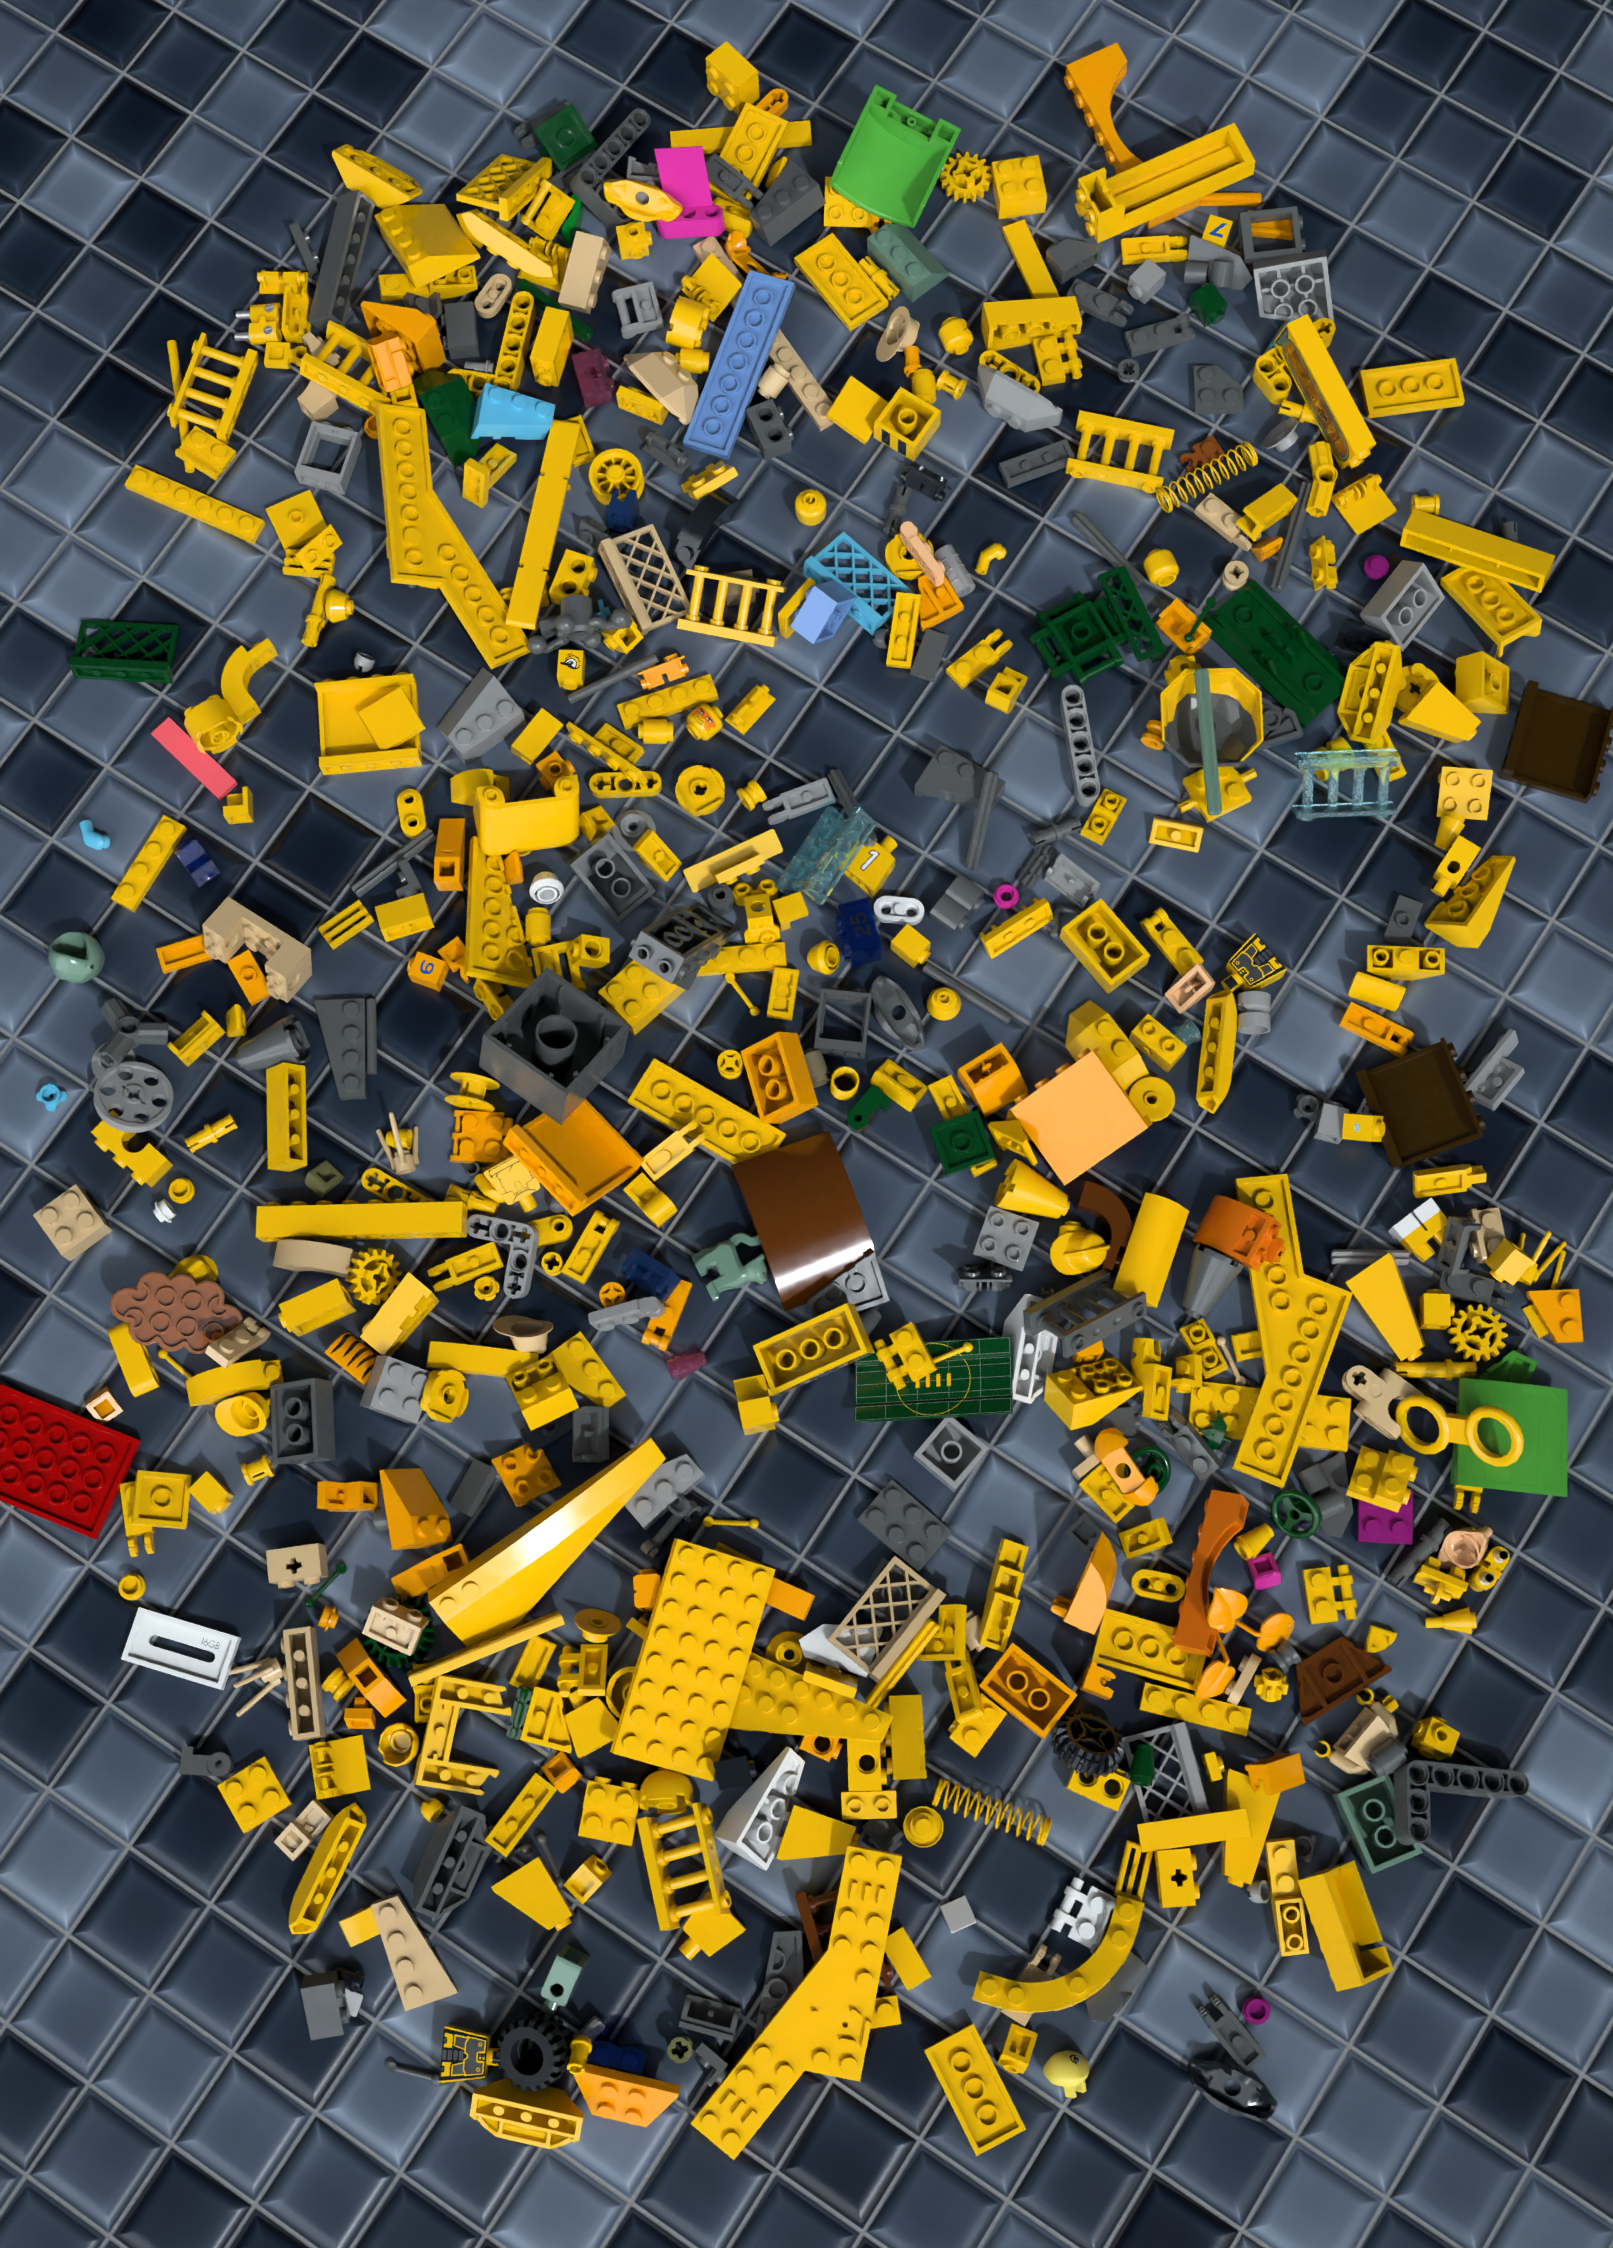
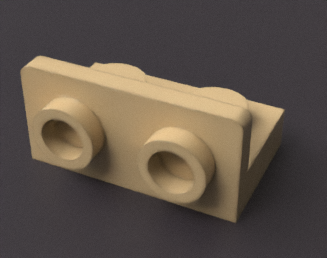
[1466,1207,1505,1264]
[362,1597,429,1656]

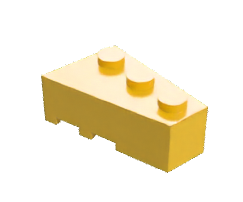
[884,1694,927,1780]

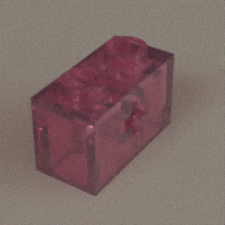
[571,348,616,409]

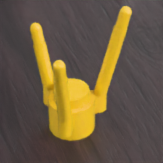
[1518,1231,1567,1285]

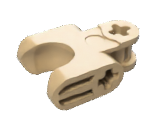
[1341,1365,1424,1440]

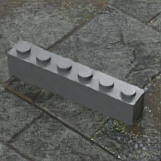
[308,190,375,334]

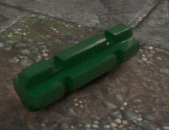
[506,1686,533,1740]

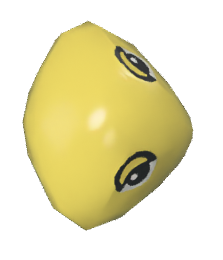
[1043,2050,1089,2099]

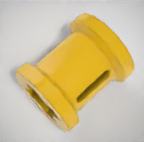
[936,370,967,400]
[1411,493,1440,516]
[241,1454,275,1486]

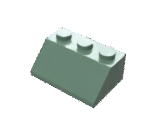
[867,224,949,303]

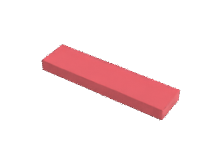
[151,717,238,801]

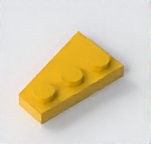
[544,1331,627,1408]

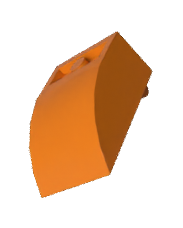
[1191,1195,1286,1272]

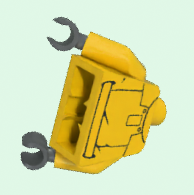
[465,1154,541,1213]

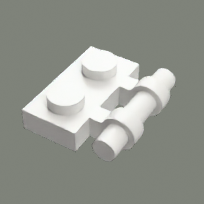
[1050,1877,1116,1949]

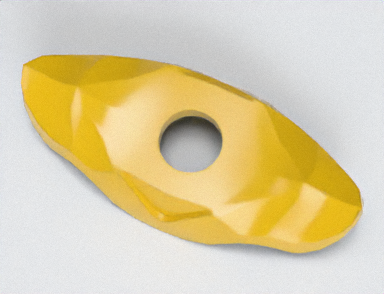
[603,179,683,222]

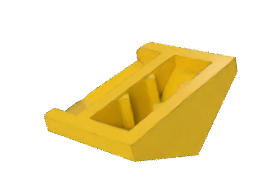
[987,1120,1038,1166]

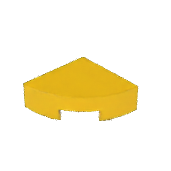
[1363,1625,1397,1653]

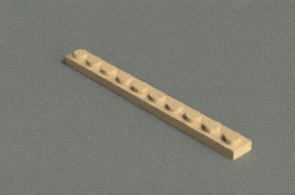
[693,236,834,432]

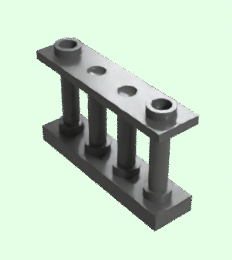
[1023,1269,1147,1358]

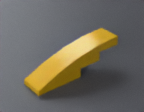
[426,1341,539,1378]
[978,1538,1029,1652]

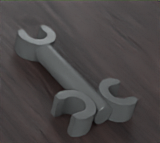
[640,1494,702,1559]

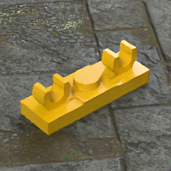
[980,897,1054,959]

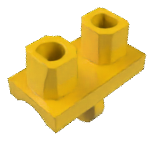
[1413,1556,1469,1605]

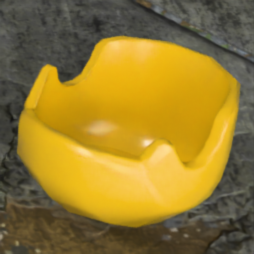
[378,1723,419,1767]

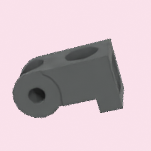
[179,1746,235,1777]

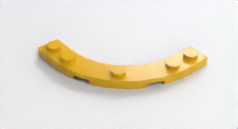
[972,1895,1145,2014]

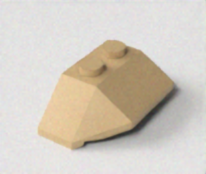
[623,351,699,425]

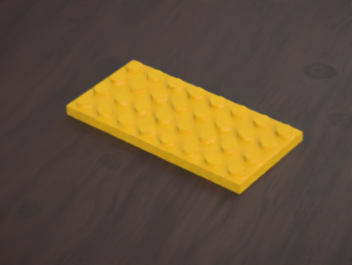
[610,1538,776,1782]

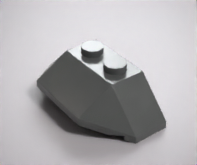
[413,1804,491,1920]

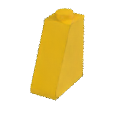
[1398,681,1481,743]
[776,1805,860,1860]
[491,1856,575,1931]

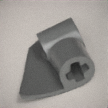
[1184,235,1253,290]
[1298,1453,1353,1538]
[1085,1951,1150,2022]

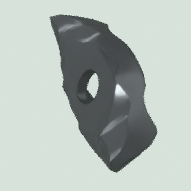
[869,975,926,1051]

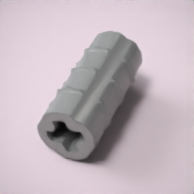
[934,544,975,598]

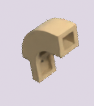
[273,1240,360,1278]

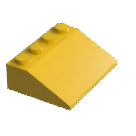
[374,204,481,289]

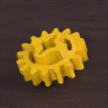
[940,152,992,203]
[345,1248,402,1305]
[1448,1304,1508,1363]

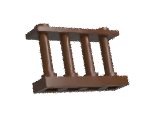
[794,1889,894,1987]

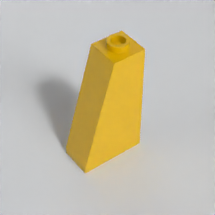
[1345,1253,1425,1362]
[1221,1769,1281,1888]

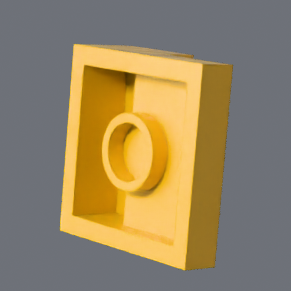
[1346,1446,1418,1513]
[578,1776,640,1846]

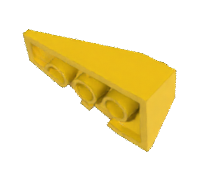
[1424,855,1516,948]

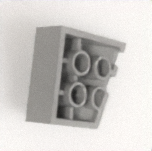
[1253,249,1334,323]
[437,667,526,766]

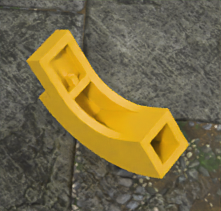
[221,638,278,726]
[185,1359,284,1407]

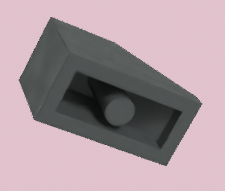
[1045,239,1102,284]

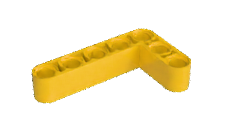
[447,291,536,403]

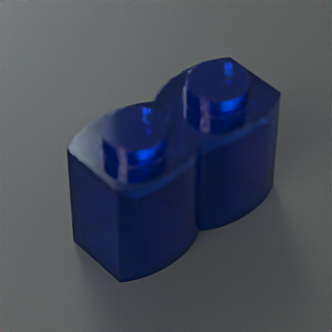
[587,2038,649,2076]

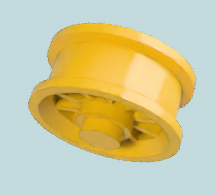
[589,449,645,506]

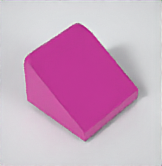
[1246,1552,1281,1591]

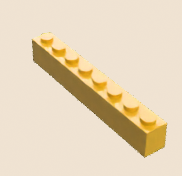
[256,1198,468,1242]

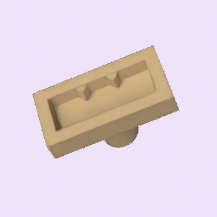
[1071,1434,1102,1481]

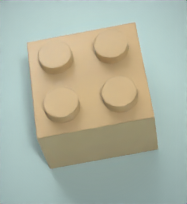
[33,1184,113,1261]

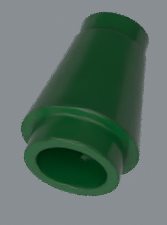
[1128,1744,1156,1787]

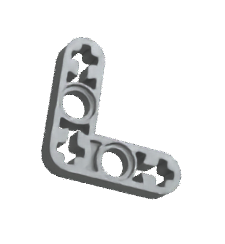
[467,1214,539,1299]

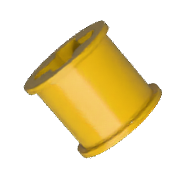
[541,1252,564,1276]

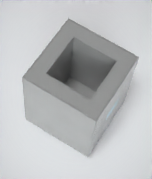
[1127,258,1166,304]
[1313,1102,1349,1144]

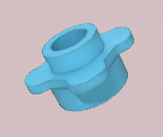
[36,1081,67,1112]

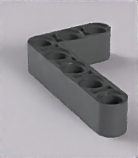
[570,108,651,231]
[1394,1760,1530,1845]

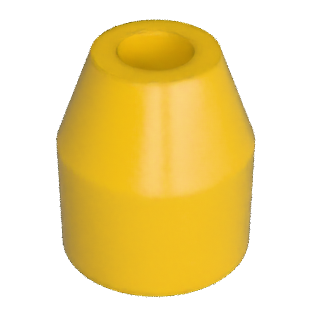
[386,1129,413,1150]

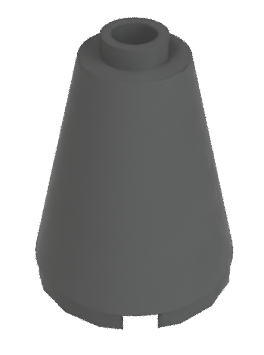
[236,1014,311,1071]
[1181,1243,1244,1319]

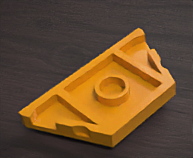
[573,2063,681,2127]

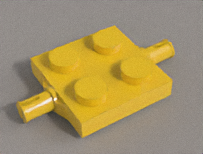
[1177,767,1257,823]

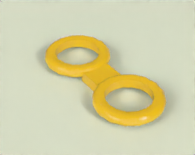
[1394,1394,1524,1467]

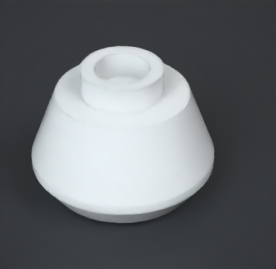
[529,871,564,904]

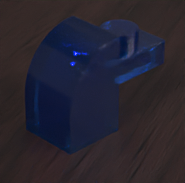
[173,837,220,887]

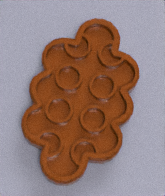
[110,1271,242,1354]

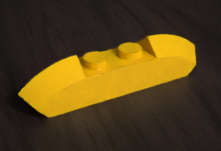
[456,209,559,285]
[1196,989,1237,1114]
[289,1802,367,1934]

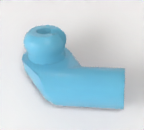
[79,820,110,850]

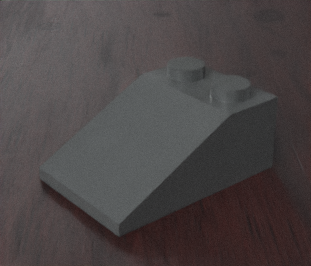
[565,831,656,923]

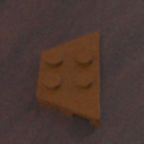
[1295,1636,1392,1726]

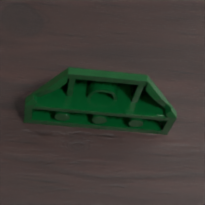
[412,370,482,468]

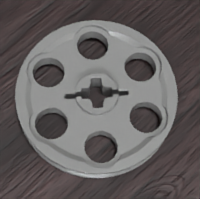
[93,1062,173,1133]

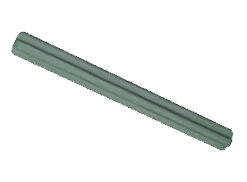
[1194,668,1222,816]

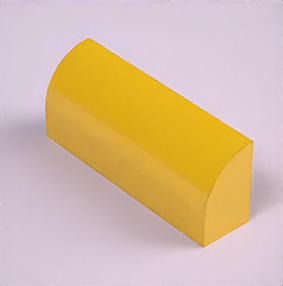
[1112,1193,1189,1308]

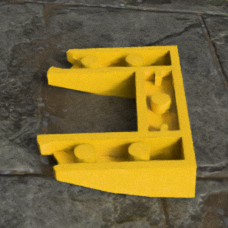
[413,1674,512,1795]

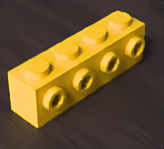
[266,1062,307,1172]

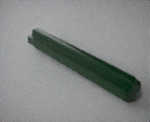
[517,279,594,342]

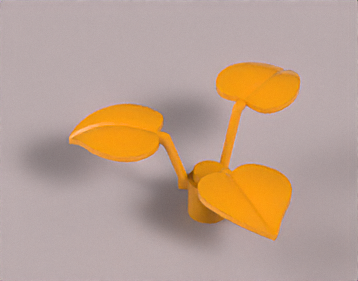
[1194,1587,1295,1699]

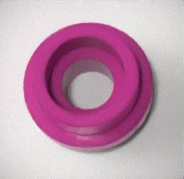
[993,884,1019,909]

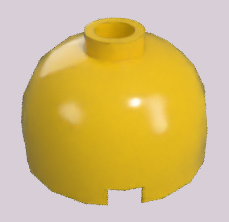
[639,1767,694,1815]

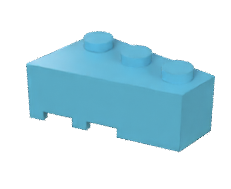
[471,383,555,440]

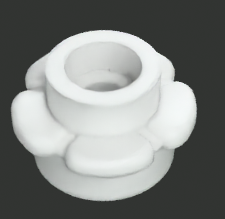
[153,1199,177,1223]

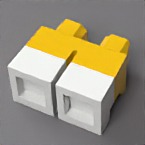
[1388,1198,1448,1263]

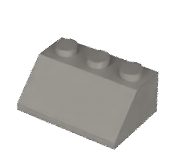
[1359,560,1445,652]

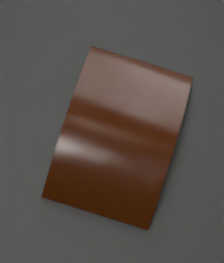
[731,1131,882,1312]

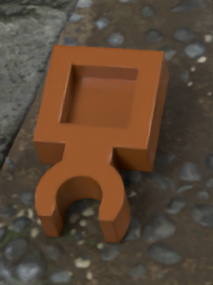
[1179,435,1226,474]

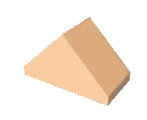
[1165,963,1215,1014]

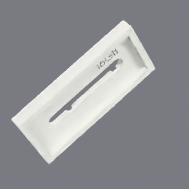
[121,1607,241,1690]

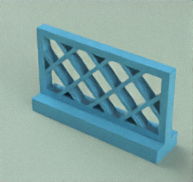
[802,532,915,636]

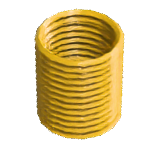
[830,1066,860,1101]

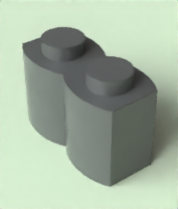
[929,874,985,935]

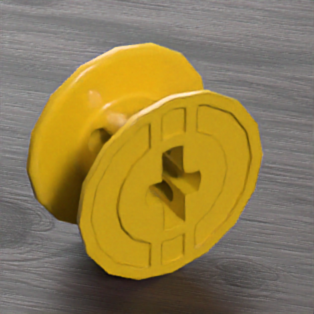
[444,1072,500,1112]

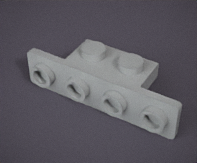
[1464,1028,1525,1111]

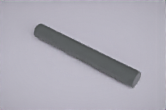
[366,999,377,1075]

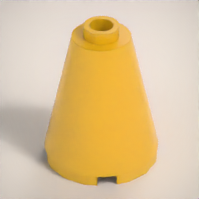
[995,1159,1070,1219]

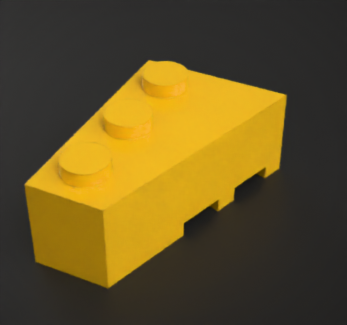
[360,1272,439,1357]

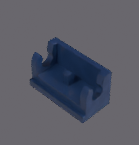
[605,489,640,535]
[621,1246,681,1303]

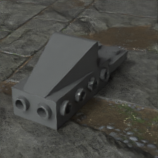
[628,902,740,991]

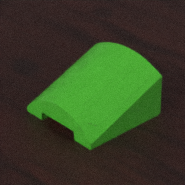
[829,85,961,228]
[1450,1378,1568,1497]

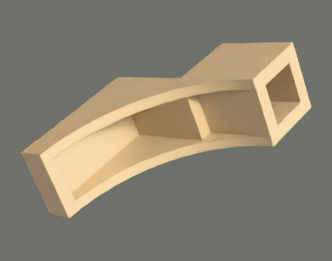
[297,331,343,423]

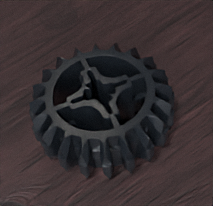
[1051,1710,1125,1779]

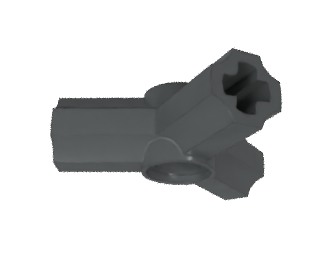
[98,998,169,1067]

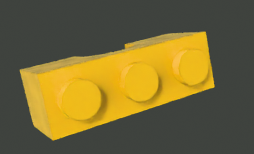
[91,1110,173,1188]

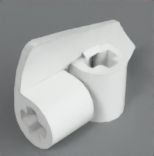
[799,1624,883,1678]

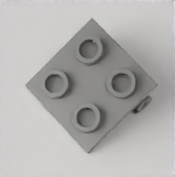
[973,1205,1039,1272]

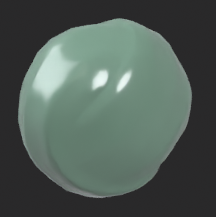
[48,932,105,984]

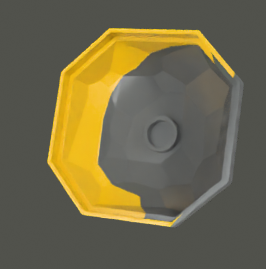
[1160,668,1264,768]

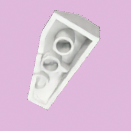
[714,1747,805,1871]

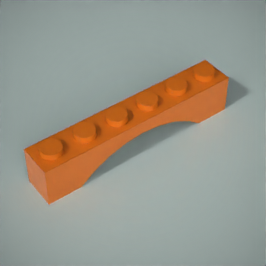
[1172,1490,1249,1658]

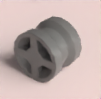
[1267,1639,1302,1674]

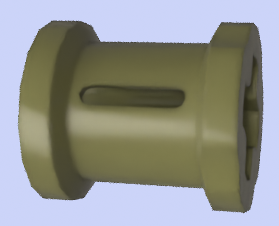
[667,2035,694,2063]

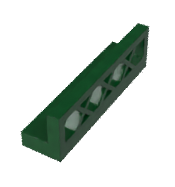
[1097,565,1166,663]

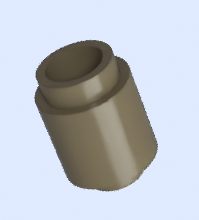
[803,1048,830,1088]

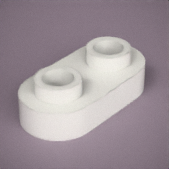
[874,896,924,925]

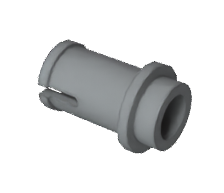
[464,360,496,375]

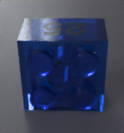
[834,897,881,968]

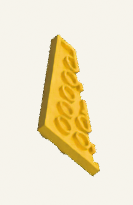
[464,836,536,989]

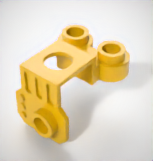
[733,879,780,945]

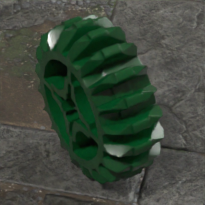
[362,1594,436,1668]

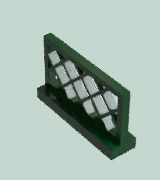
[69,620,180,684]

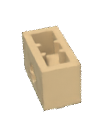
[266,1543,329,1589]

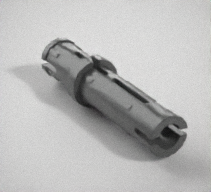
[1387,1518,1454,1588]

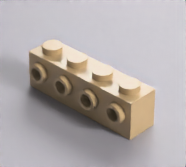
[281,1626,326,1741]

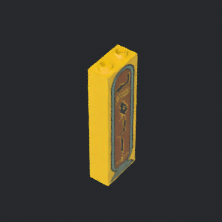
[1274,314,1376,469]

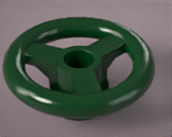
[1124,1445,1171,1496]
[1270,1489,1321,1539]

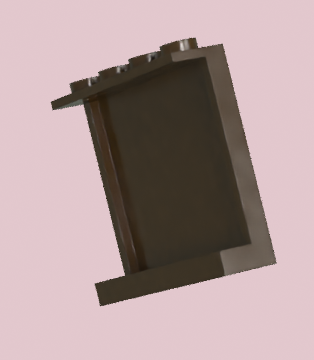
[1499,680,1613,804]
[1355,1037,1487,1171]

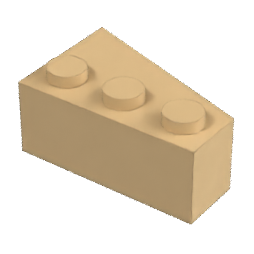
[558,231,612,314]

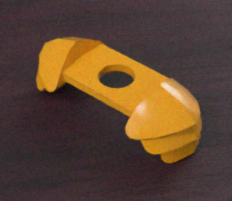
[724,231,788,280]
[1094,1427,1159,1506]

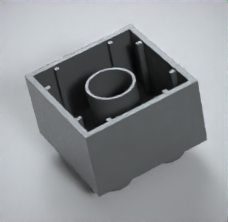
[479,967,630,1125]

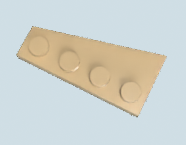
[371,1893,459,2011]

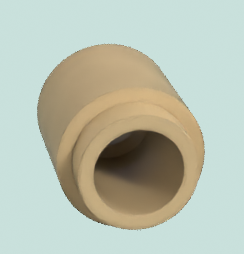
[757,361,791,400]
[966,1610,986,1653]

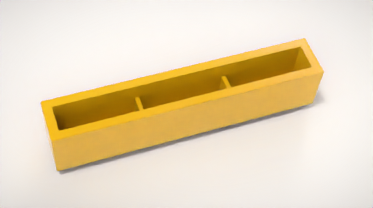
[1400,509,1555,593]

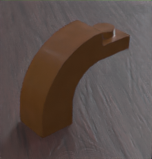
[1076,1181,1133,1274]

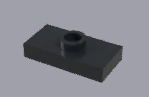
[519,1412,572,1454]

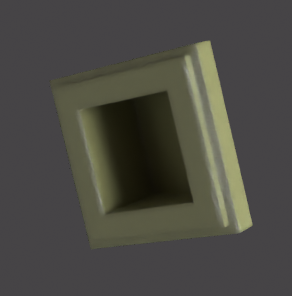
[305,1160,344,1199]

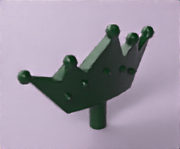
[1198,1410,1232,1450]

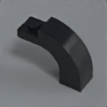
[671,488,740,569]

